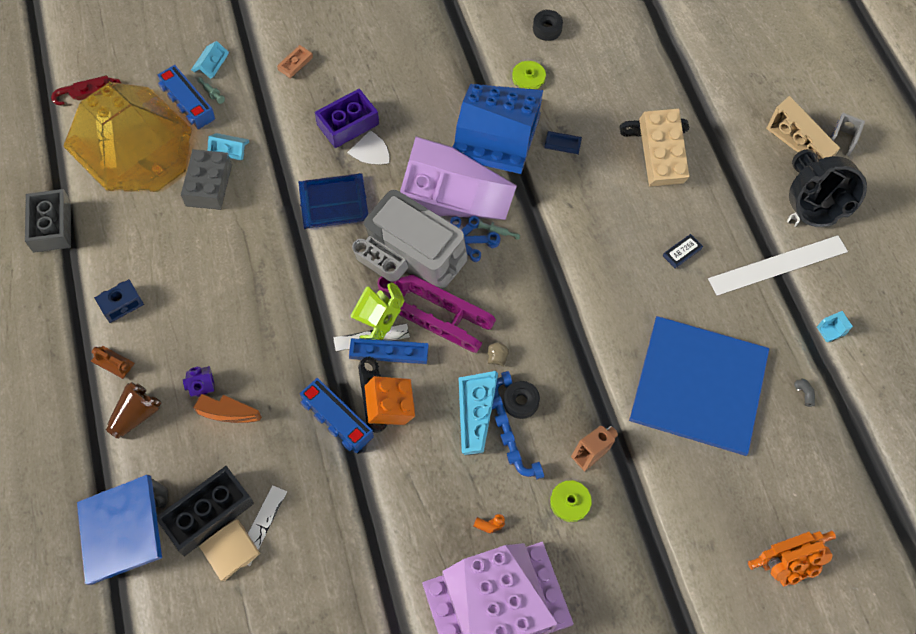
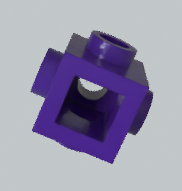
[183,366,215,397]

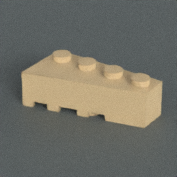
[766,96,840,161]

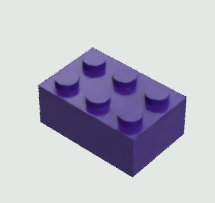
[314,88,379,148]

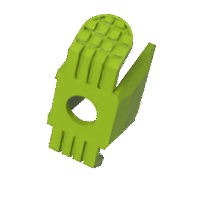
[351,282,405,340]

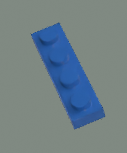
[349,338,429,364]

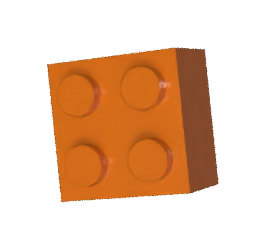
[365,376,415,425]

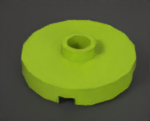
[512,61,546,90]
[550,480,592,522]

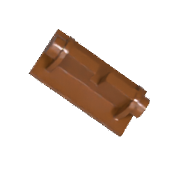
[91,346,135,379]

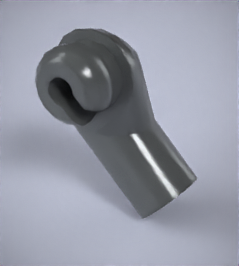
[794,378,815,407]
[152,479,168,508]

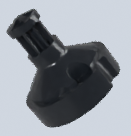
[789,149,867,227]

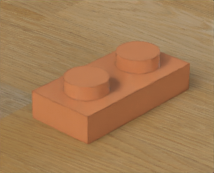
[277,45,313,79]

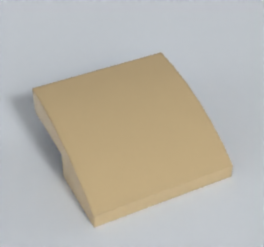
[199,519,261,581]

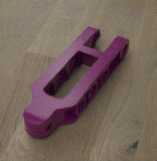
[377,275,496,353]

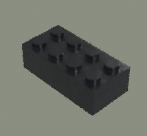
[157,466,254,557]

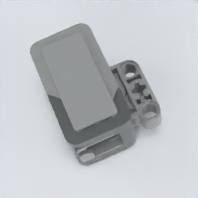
[352,190,468,290]

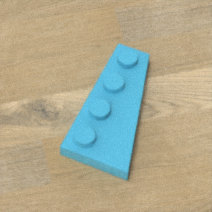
[459,371,498,455]

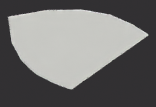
[347,131,389,164]

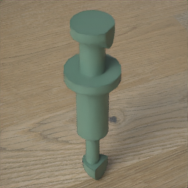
[198,77,225,104]
[478,220,520,240]

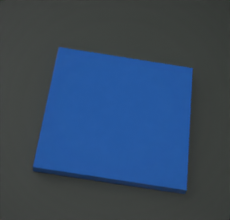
[629,316,769,456]

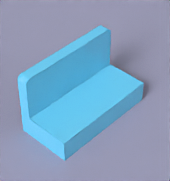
[191,41,229,79]
[207,133,249,160]

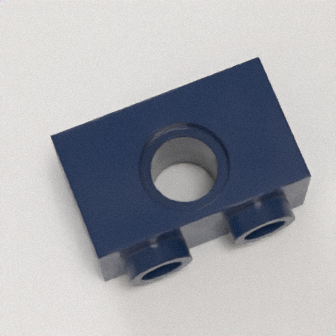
[94,279,144,323]

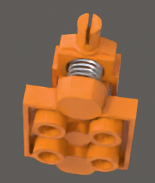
[748,530,836,587]

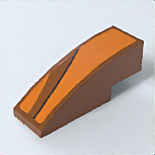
[193,394,262,423]

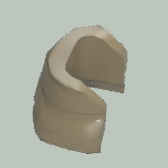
[488,342,509,367]

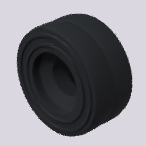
[533,10,563,41]
[503,381,540,419]

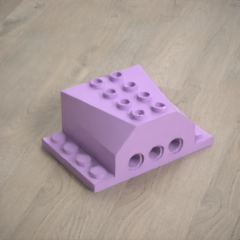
[422,542,573,634]

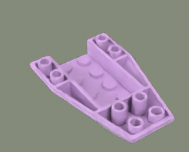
[400,136,517,220]

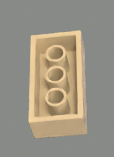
[639,109,689,187]

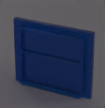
[298,173,369,229]

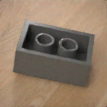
[181,149,232,210]
[25,189,71,253]

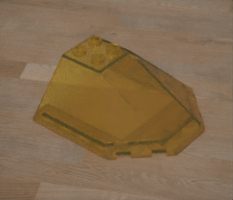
[63,82,192,192]

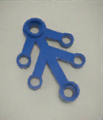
[450,216,500,262]

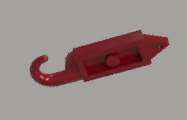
[51,75,121,105]

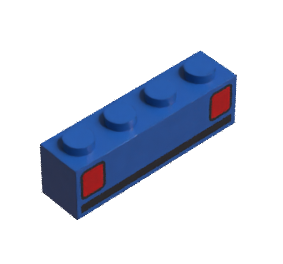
[157,65,216,129]
[299,378,374,454]

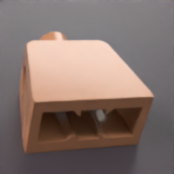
[571,426,618,472]

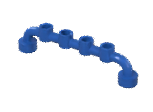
[492,371,544,480]

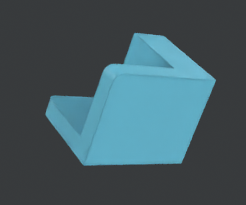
[817,311,853,342]

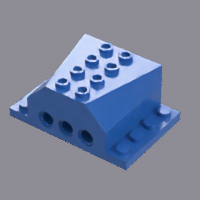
[453,84,544,174]

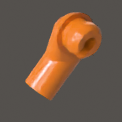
[473,514,505,533]

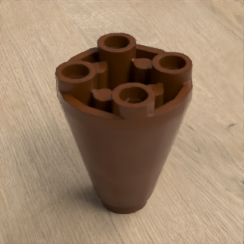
[106,382,162,439]

